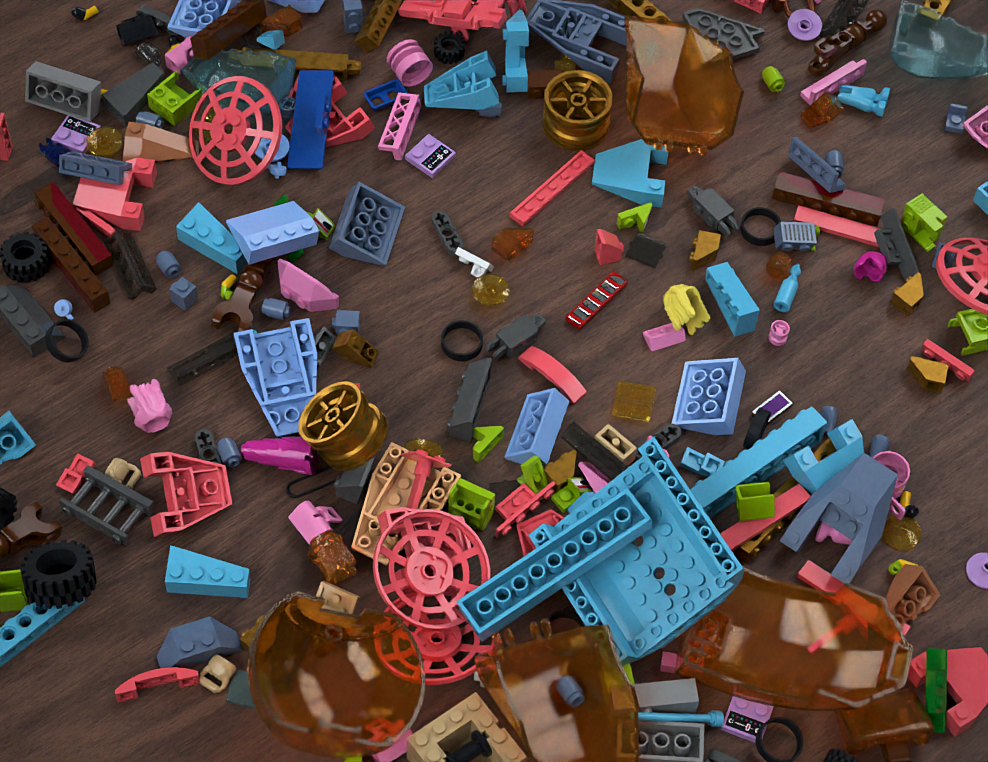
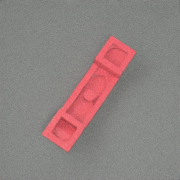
[518,346,587,405]
[115,667,200,702]

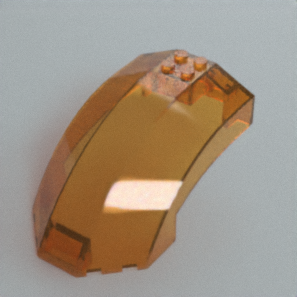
[674,567,914,711]

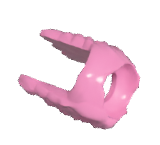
[127,379,173,433]

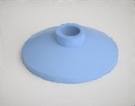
[255,135,289,162]

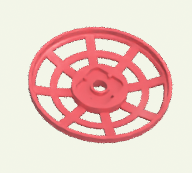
[189,76,282,185]
[936,238,988,315]
[373,509,490,630]
[375,586,498,685]

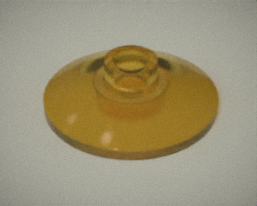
[86,127,123,157]
[472,274,509,306]
[405,439,444,458]
[882,515,922,551]

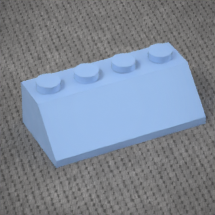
[504,388,569,465]

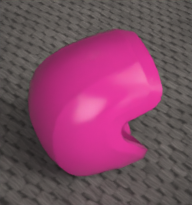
[854,251,887,282]

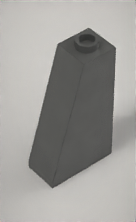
[102,62,165,127]

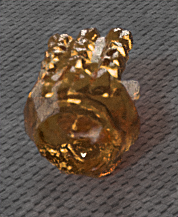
[307,530,357,585]

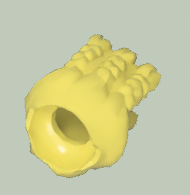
[663,284,710,335]

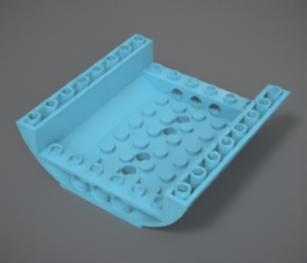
[528,436,744,668]

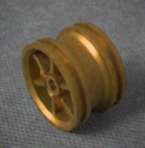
[542,70,613,151]
[298,381,389,471]

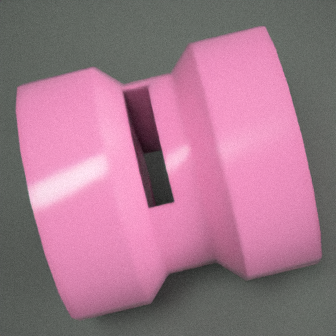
[769,320,790,346]

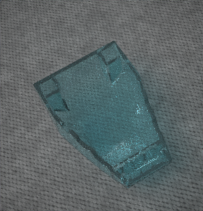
[887,0,988,80]
[181,49,296,119]

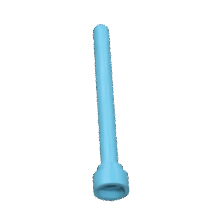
[631,710,724,727]

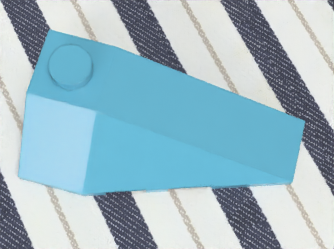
[0,410,36,464]

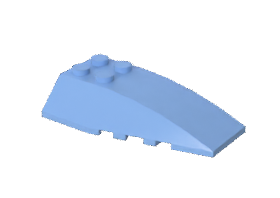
[234,318,317,438]

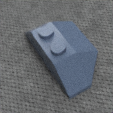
[157,617,242,668]

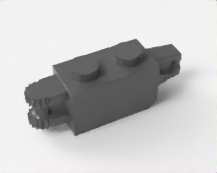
[687,185,739,236]
[485,313,546,360]

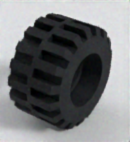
[0,232,50,283]

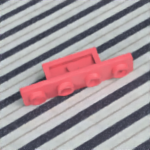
[494,481,556,538]

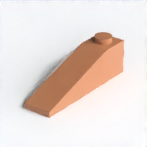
[123,122,201,163]
[876,564,941,637]

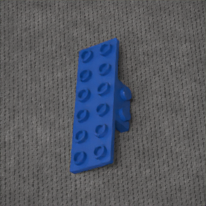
[287,70,334,170]

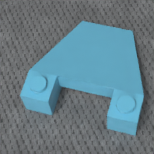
[502,10,529,92]
[424,50,499,110]
[592,136,670,208]
[783,419,864,494]

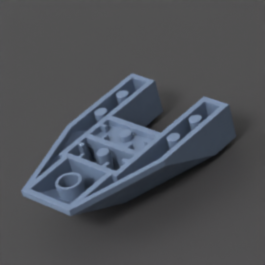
[526,0,641,84]
[780,453,898,586]

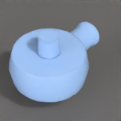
[267,162,287,179]
[54,299,74,320]

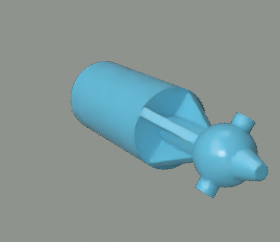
[773,264,801,312]

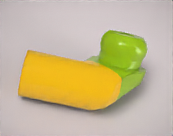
[221,274,237,300]
[889,559,918,575]

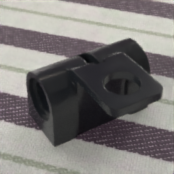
[116,14,158,46]

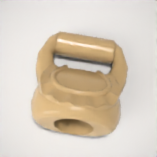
[104,458,141,490]
[199,654,236,694]

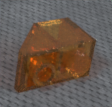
[262,5,303,37]
[800,92,844,129]
[492,228,534,262]
[103,366,132,402]

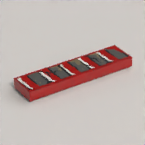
[565,271,628,330]

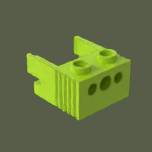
[147,71,202,126]
[900,193,947,252]
[948,309,988,356]
[448,478,495,531]

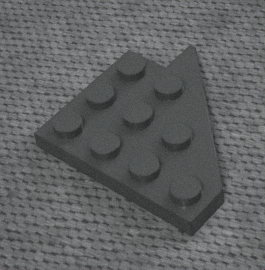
[682,8,765,67]

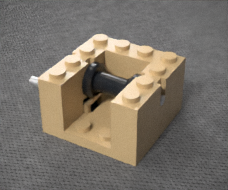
[407,692,527,762]

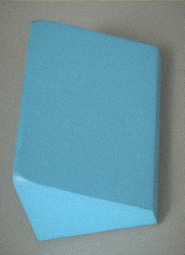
[257,30,285,50]

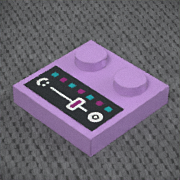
[51,115,101,154]
[405,134,456,178]
[721,691,774,743]

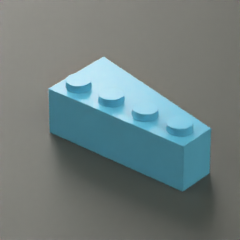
[176,202,248,274]
[705,262,760,337]
[165,545,250,598]

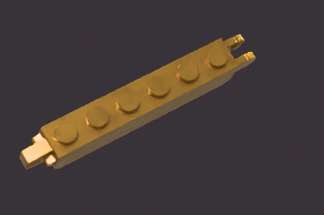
[228,47,361,82]

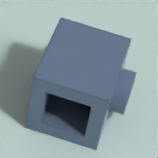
[170,277,198,311]
[332,310,360,336]

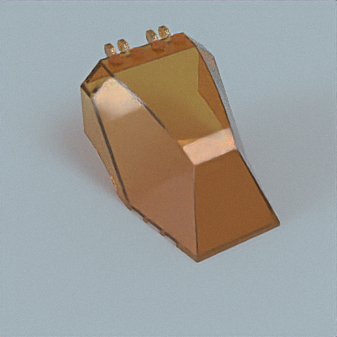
[624,15,744,156]
[474,618,641,762]

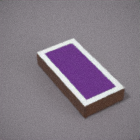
[751,391,793,425]

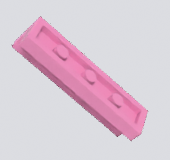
[800,59,867,107]
[378,93,422,160]

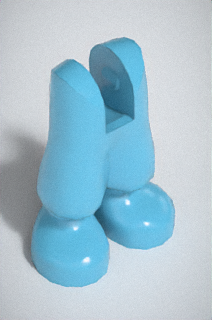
[837,85,890,117]

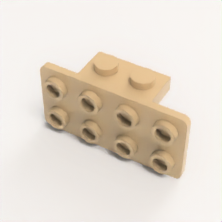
[285,581,370,635]

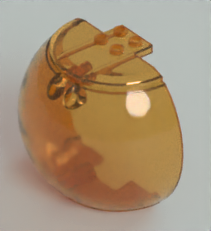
[247,593,425,758]

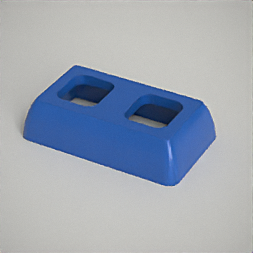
[363,79,408,112]

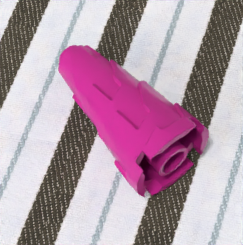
[241,435,319,475]

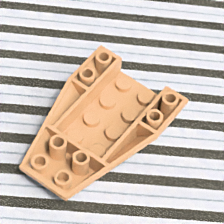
[351,442,461,566]

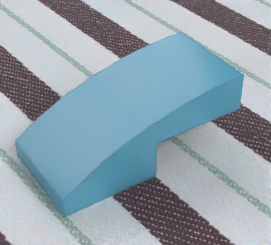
[679,447,725,476]

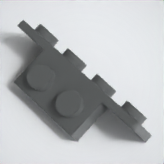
[874,208,919,281]

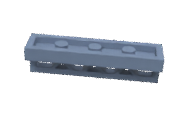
[788,137,846,193]
[59,151,132,185]

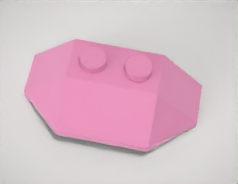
[277,259,339,312]

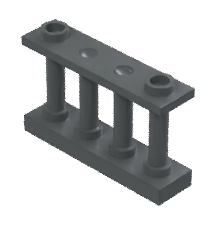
[59,465,155,547]

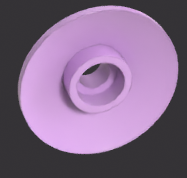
[788,9,822,41]
[966,553,988,589]

